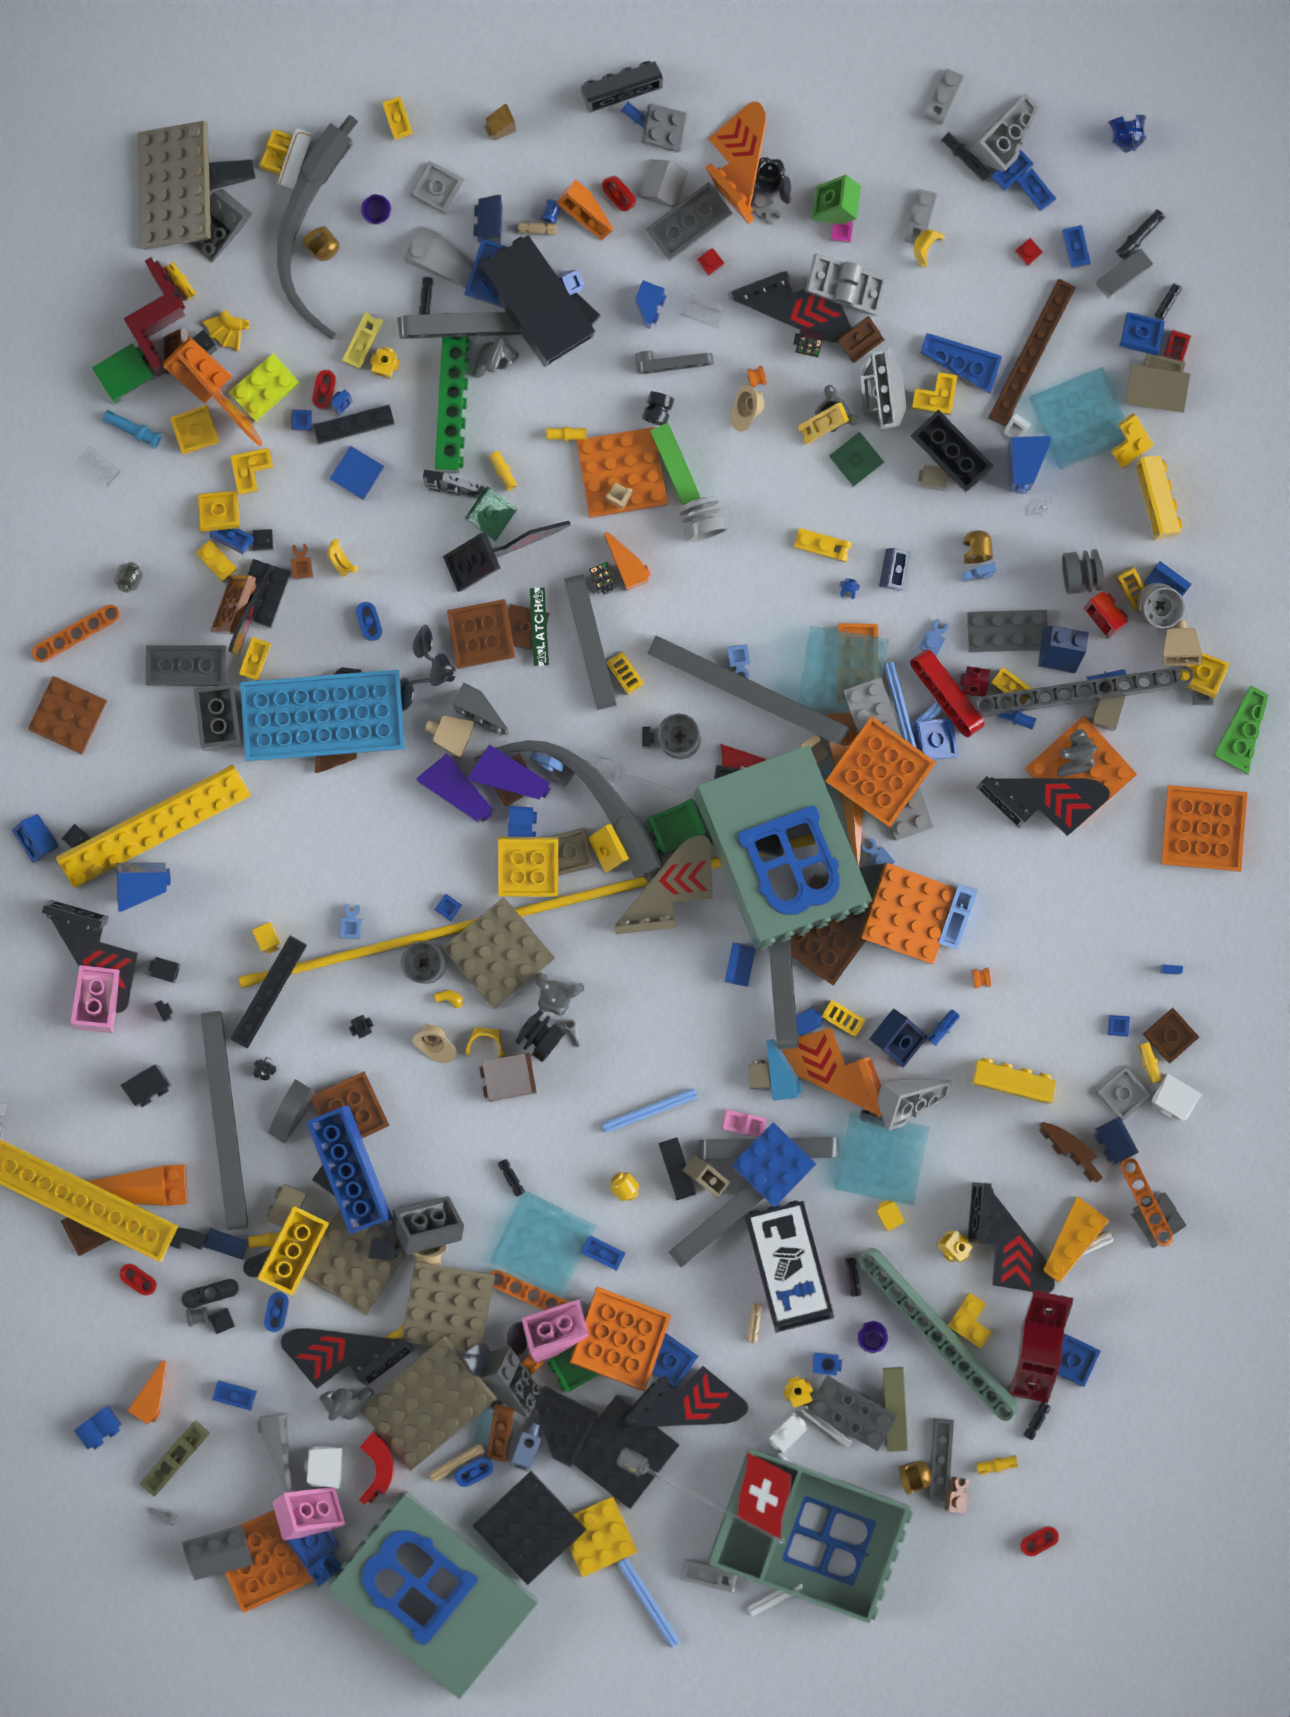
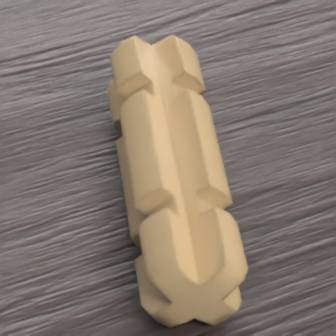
[518,222,556,235]
[747,1303,762,1343]

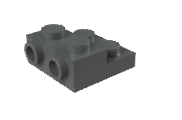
[1131,1191,1187,1248]

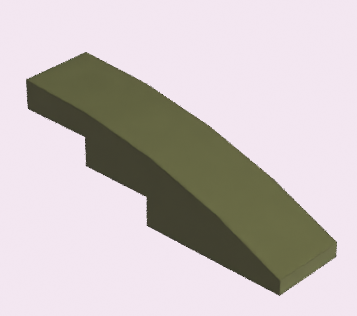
[883,1367,908,1452]
[140,1420,210,1497]

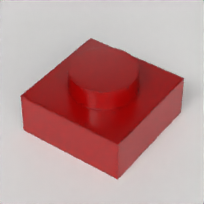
[1015,238,1043,266]
[697,247,724,276]

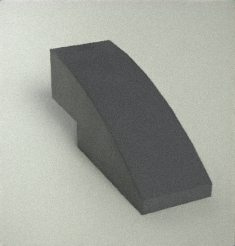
[1096,249,1153,299]
[268,1079,316,1144]

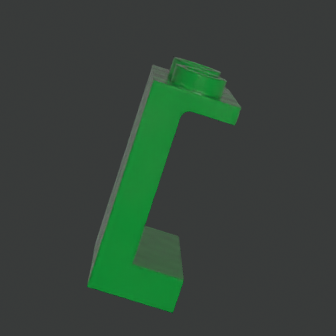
[92,343,155,404]
[646,798,705,855]
[547,1344,599,1393]

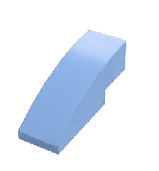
[938,883,977,950]

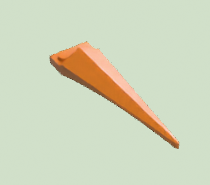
[825,713,863,867]
[88,1164,188,1206]

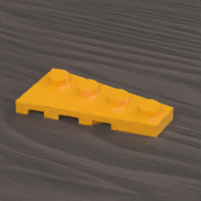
[1044,1196,1109,1284]

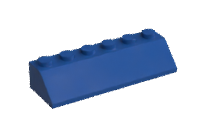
[306,1105,393,1234]

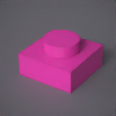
[831,222,853,243]

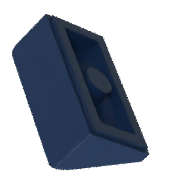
[879,548,910,591]
[205,1228,249,1260]

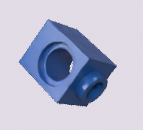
[796,1008,823,1036]
[812,1352,842,1376]
[307,1551,342,1586]

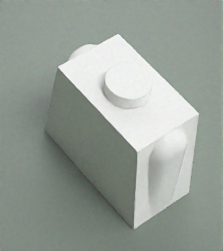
[1152,1074,1203,1121]
[766,1411,808,1454]
[304,1446,343,1489]

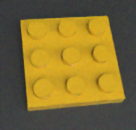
[498,837,558,897]
[569,1496,638,1577]

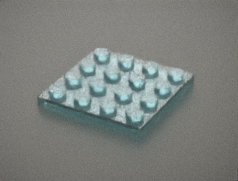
[1029,367,1126,470]
[798,626,889,714]
[835,1110,929,1205]
[489,1190,597,1298]

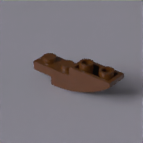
[1039,1122,1103,1183]

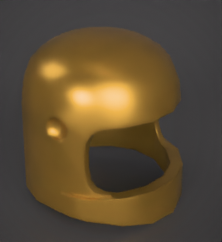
[302,226,339,262]
[963,530,993,564]
[898,1460,932,1495]

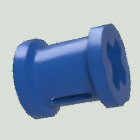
[540,199,562,224]

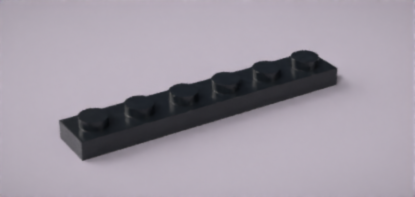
[230,935,307,1049]

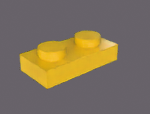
[382,96,413,141]
[196,540,237,582]
[239,637,271,681]
[991,667,1032,705]

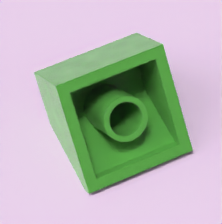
[812,174,861,225]

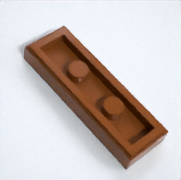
[487,1404,515,1462]

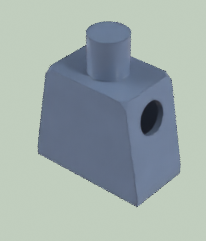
[511,1423,541,1472]

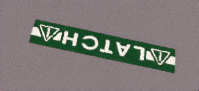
[530,588,549,666]

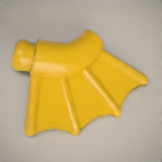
[202,310,249,351]

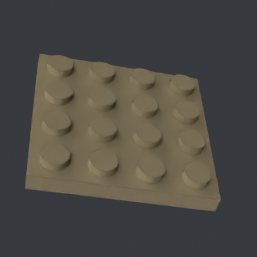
[443,897,555,1009]
[304,1209,406,1315]
[401,1261,495,1352]

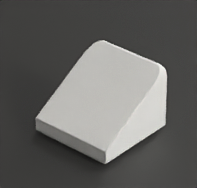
[1003,414,1031,438]

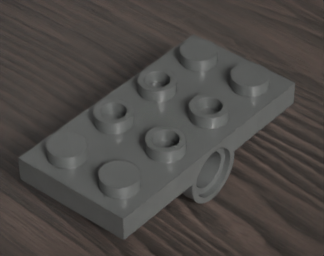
[807,1375,898,1451]

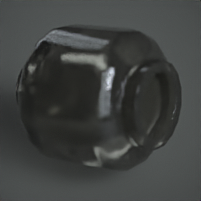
[113,562,143,593]

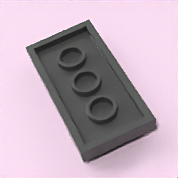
[646,182,732,261]
[967,610,1048,652]
[146,645,226,686]

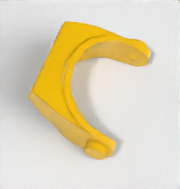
[914,229,945,268]
[327,539,358,577]
[465,1027,504,1058]

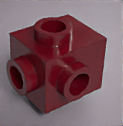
[960,666,990,697]

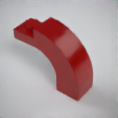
[359,1431,394,1505]

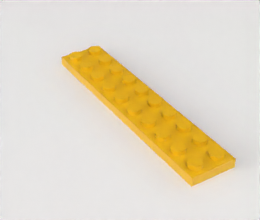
[56,764,251,888]
[0,1139,179,1262]

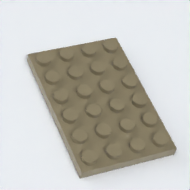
[137,121,211,250]
[361,1336,497,1471]

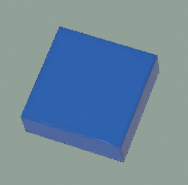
[291,410,312,431]
[434,894,462,921]
[1160,964,1183,975]
[1108,1015,1130,1037]

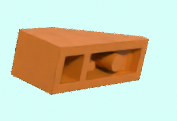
[557,179,613,241]
[604,532,651,591]
[128,1360,168,1425]

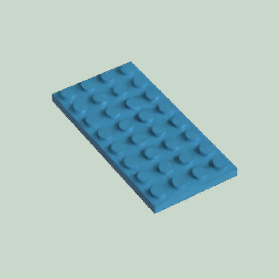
[240,670,405,762]

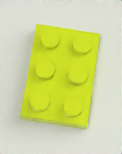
[229,354,300,423]

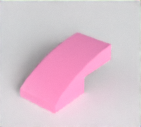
[721,1109,767,1137]

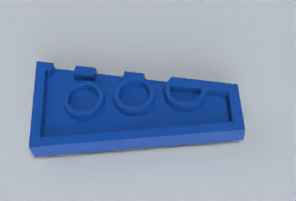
[921,333,1002,394]

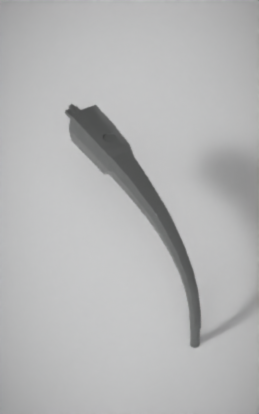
[277,115,358,340]
[474,740,663,884]

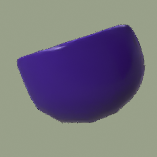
[361,194,392,225]
[858,1321,888,1354]

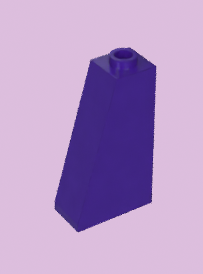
[468,745,551,800]
[416,753,493,823]

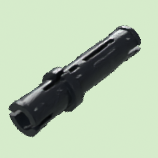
[941,132,991,182]
[1116,209,1165,260]

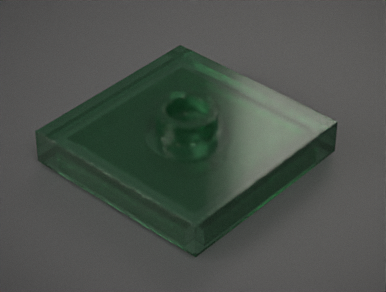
[829,432,884,487]
[464,486,517,541]

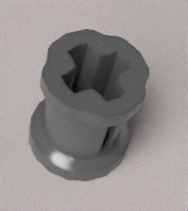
[186,1306,209,1327]

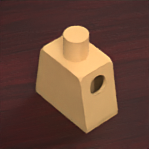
[1163,620,1202,666]
[425,715,475,759]

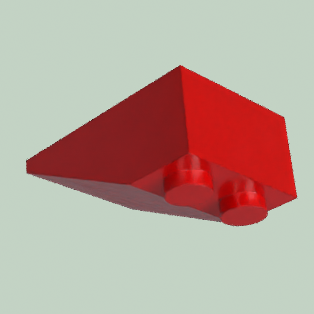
[1083,591,1129,639]

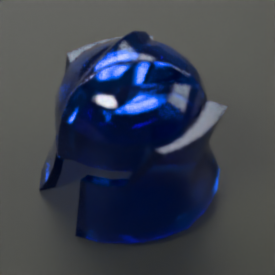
[1108,114,1148,153]

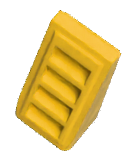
[1114,567,1144,612]
[606,652,644,696]
[821,1000,865,1038]

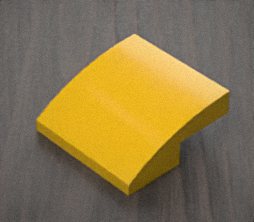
[259,129,310,176]

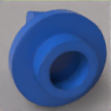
[840,578,860,600]

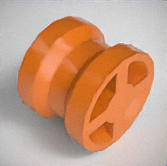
[747,365,767,388]
[972,967,991,989]
[521,1353,545,1375]

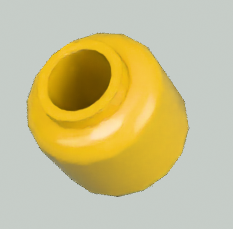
[610,1171,639,1201]

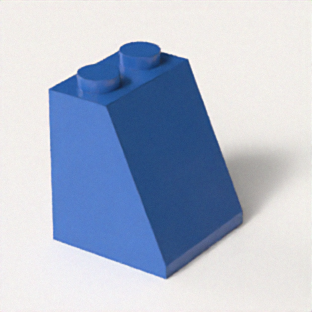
[1008,436,1052,494]
[117,862,171,912]

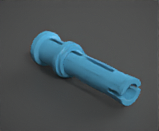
[102,410,162,449]

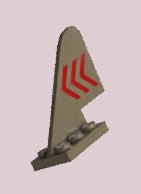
[615,835,713,934]

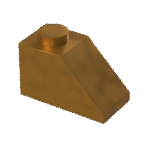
[484,103,516,141]

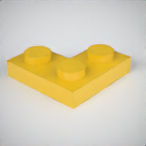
[912,372,957,416]
[1110,413,1154,468]
[230,448,274,495]
[948,1292,992,1349]

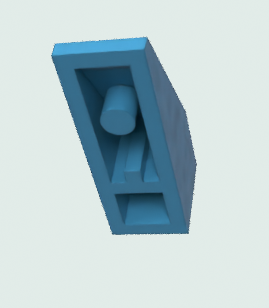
[766,1039,802,1100]

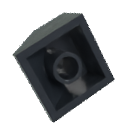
[121,1064,172,1108]

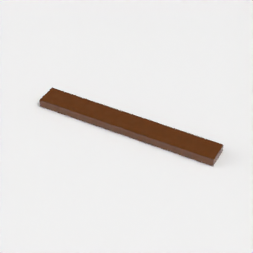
[988,278,1076,427]

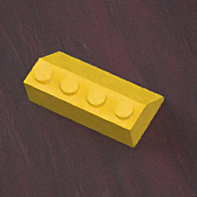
[1135,456,1183,541]
[971,1057,1056,1104]
[257,1206,329,1296]

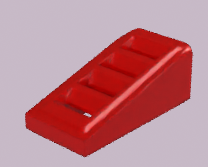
[1164,330,1191,361]

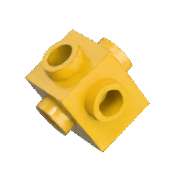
[370,347,400,380]
[936,1231,973,1262]
[783,1376,813,1408]

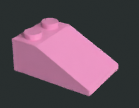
[70,965,120,1033]
[522,1299,589,1363]
[272,1488,346,1540]

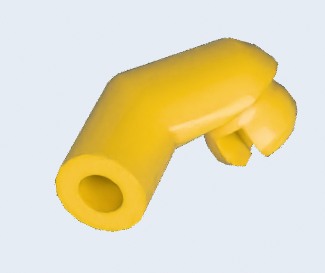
[434,989,463,1008]

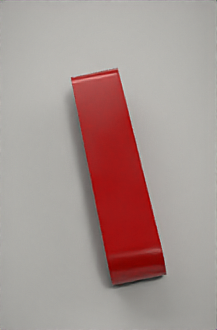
[910,649,985,738]

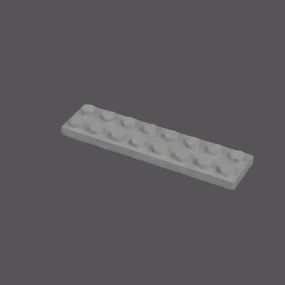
[843,677,933,841]

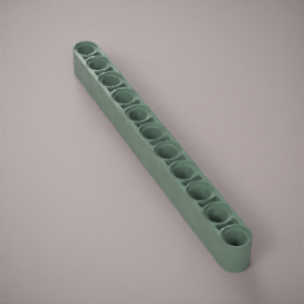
[859,1248,1018,1421]

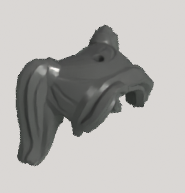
[471,337,519,378]
[815,385,859,432]
[1057,729,1098,778]
[536,972,584,1016]
[320,1387,374,1421]

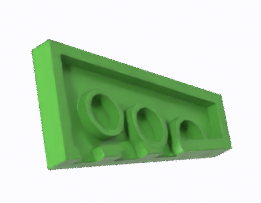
[1213,685,1268,775]

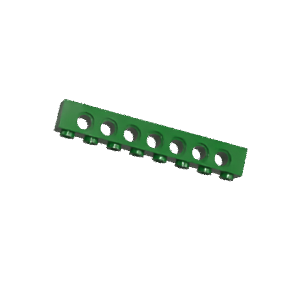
[435,313,470,474]

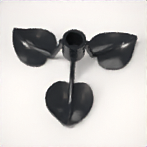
[400,624,456,712]
[461,1321,528,1409]

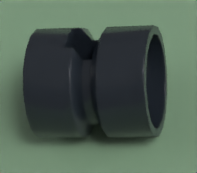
[642,391,674,426]

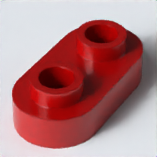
[602,176,636,211]
[312,370,336,410]
[119,1264,157,1296]
[1020,1526,1059,1557]

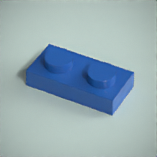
[991,149,1034,192]
[1016,168,1056,212]
[1062,225,1091,269]
[331,389,353,416]
[209,528,254,555]
[581,1235,626,1271]
[212,1380,257,1411]

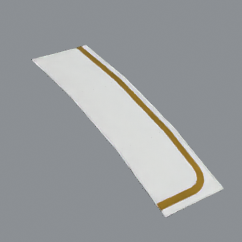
[277,128,313,189]

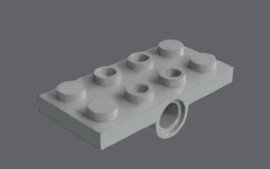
[805,253,887,316]

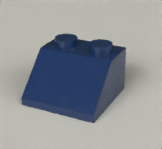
[473,195,503,243]
[1038,626,1089,673]
[869,1008,928,1068]
[1094,1117,1139,1164]

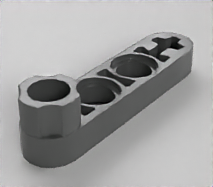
[635,351,714,374]

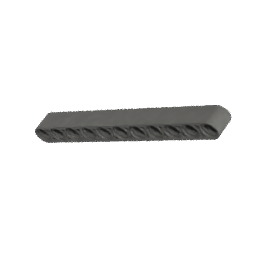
[647,635,850,746]
[977,666,1193,717]
[201,1010,248,1230]

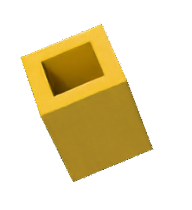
[252,922,282,954]
[875,1199,905,1232]

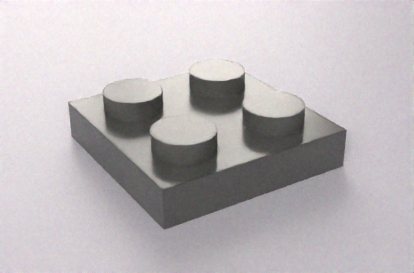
[641,103,686,152]

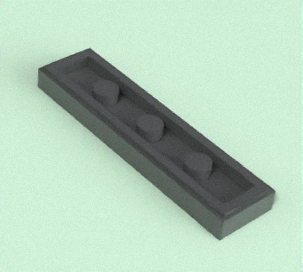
[928,1418,954,1501]

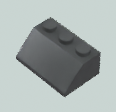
[194,684,241,751]
[393,1196,464,1255]
[182,1525,254,1581]

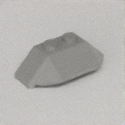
[860,348,906,430]

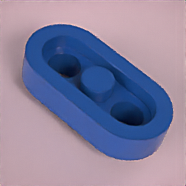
[356,602,382,641]
[264,1292,289,1332]
[454,1456,493,1487]

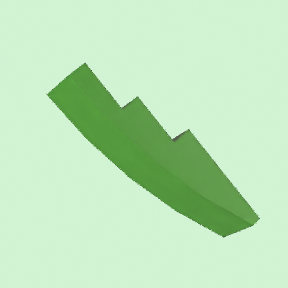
[650,423,701,506]

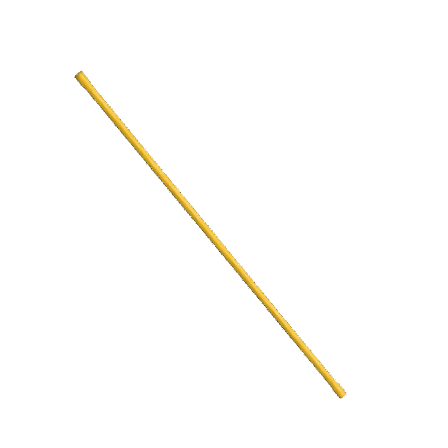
[238,833,816,988]

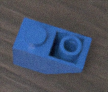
[635,280,667,329]

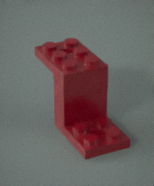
[123,257,186,377]
[1009,1290,1073,1403]

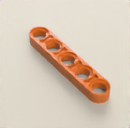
[32,604,120,663]
[1120,1158,1173,1247]
[490,1270,569,1310]

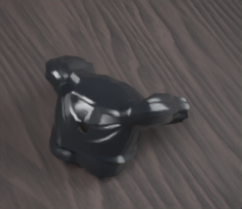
[752,157,791,204]

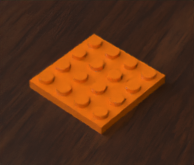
[576,427,668,518]
[825,716,936,827]
[1025,716,1137,828]
[1161,785,1248,872]
[860,862,957,964]
[570,1286,671,1392]
[225,1509,314,1613]

